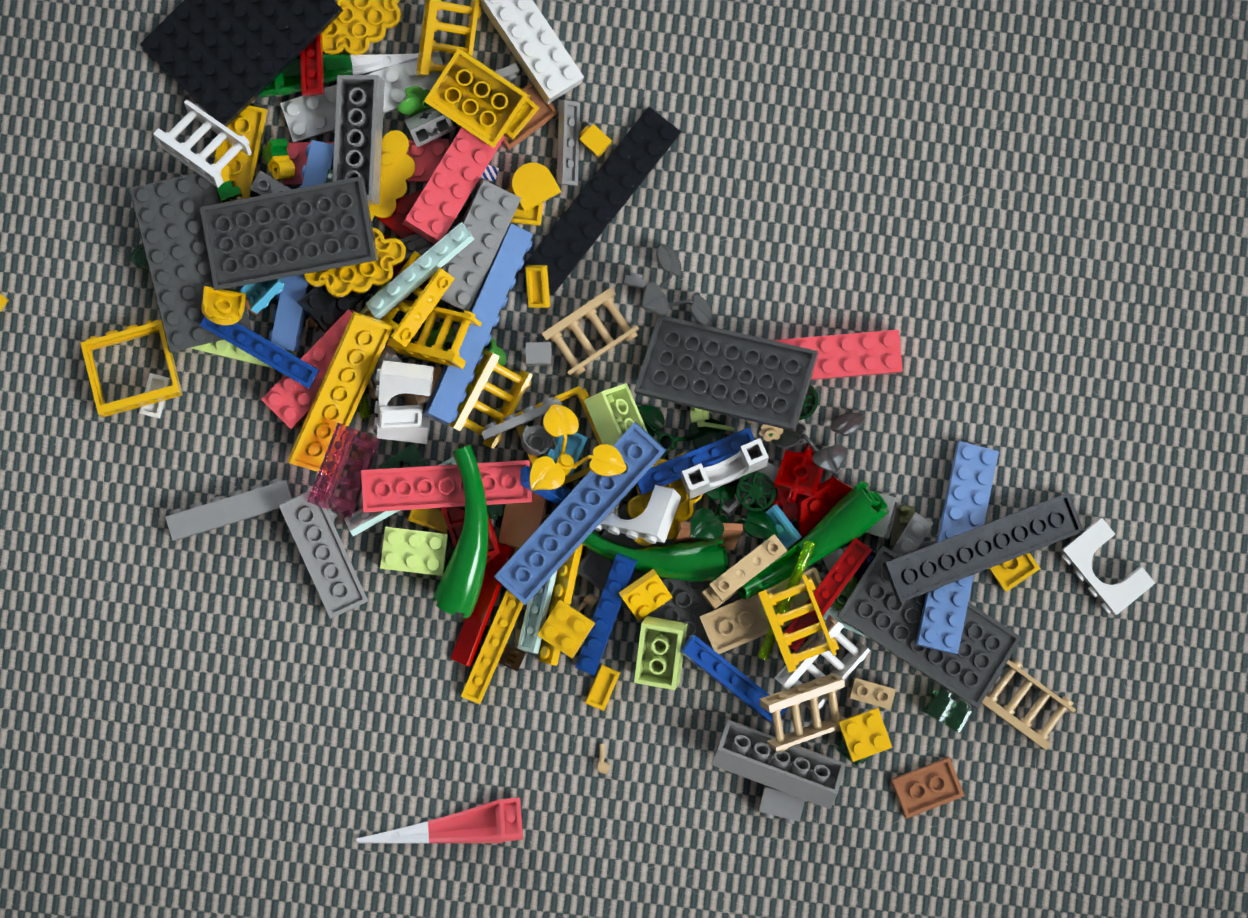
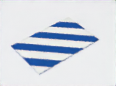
[480,165,499,182]

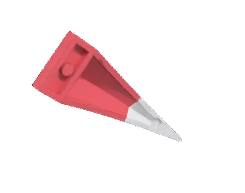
[356,797,523,843]

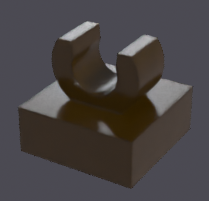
[499,644,526,672]

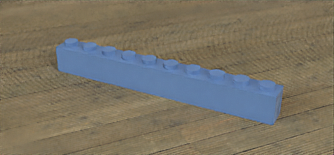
[268,140,334,352]
[423,223,533,425]

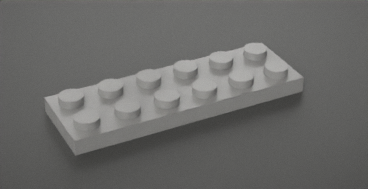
[278,487,368,619]

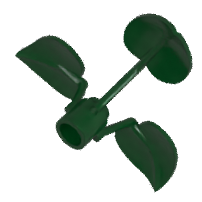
[637,406,726,460]
[690,482,778,540]

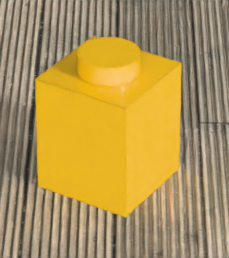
[579,124,612,158]

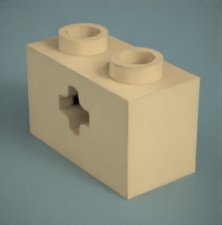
[848,677,896,710]

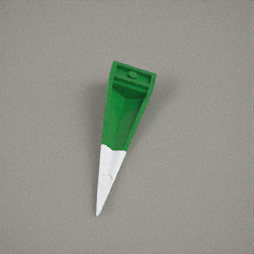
[260,53,419,98]

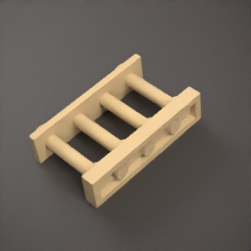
[541,287,639,377]
[701,534,788,610]
[982,658,1076,750]
[759,673,846,751]

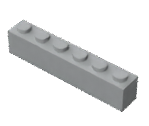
[165,477,293,541]

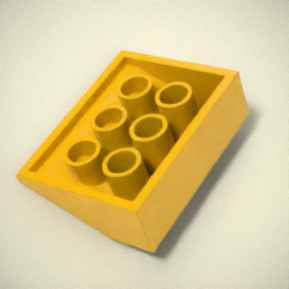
[424,48,531,148]

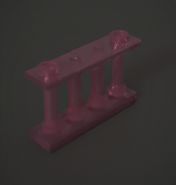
[307,423,381,517]

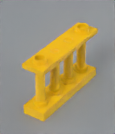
[416,0,482,78]
[368,251,455,347]
[387,299,482,369]
[447,350,533,449]
[758,574,839,673]

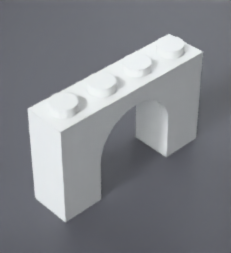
[374,360,434,444]
[681,438,769,499]
[595,485,681,544]
[1061,518,1155,615]

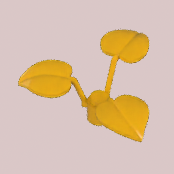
[529,404,626,491]

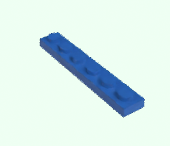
[200,317,320,388]
[637,427,755,495]
[575,553,637,676]
[680,635,787,726]

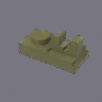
[889,505,915,546]

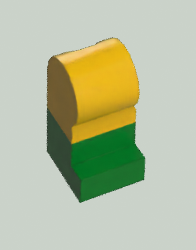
[262,138,295,180]
[214,162,243,203]

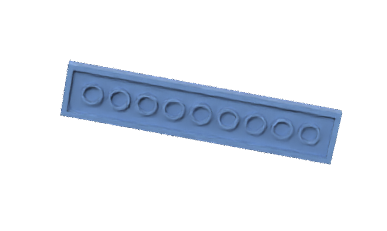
[494,422,667,605]
[916,441,999,655]

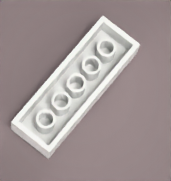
[479,0,584,105]

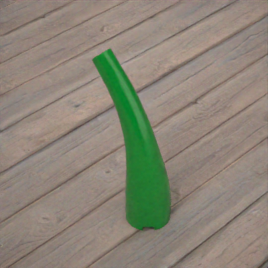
[432,445,488,618]
[737,481,889,600]
[582,531,728,581]

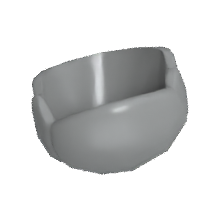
[521,424,553,456]

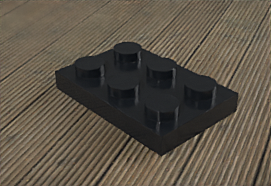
[297,286,370,333]

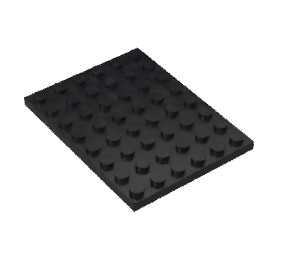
[140,0,343,127]

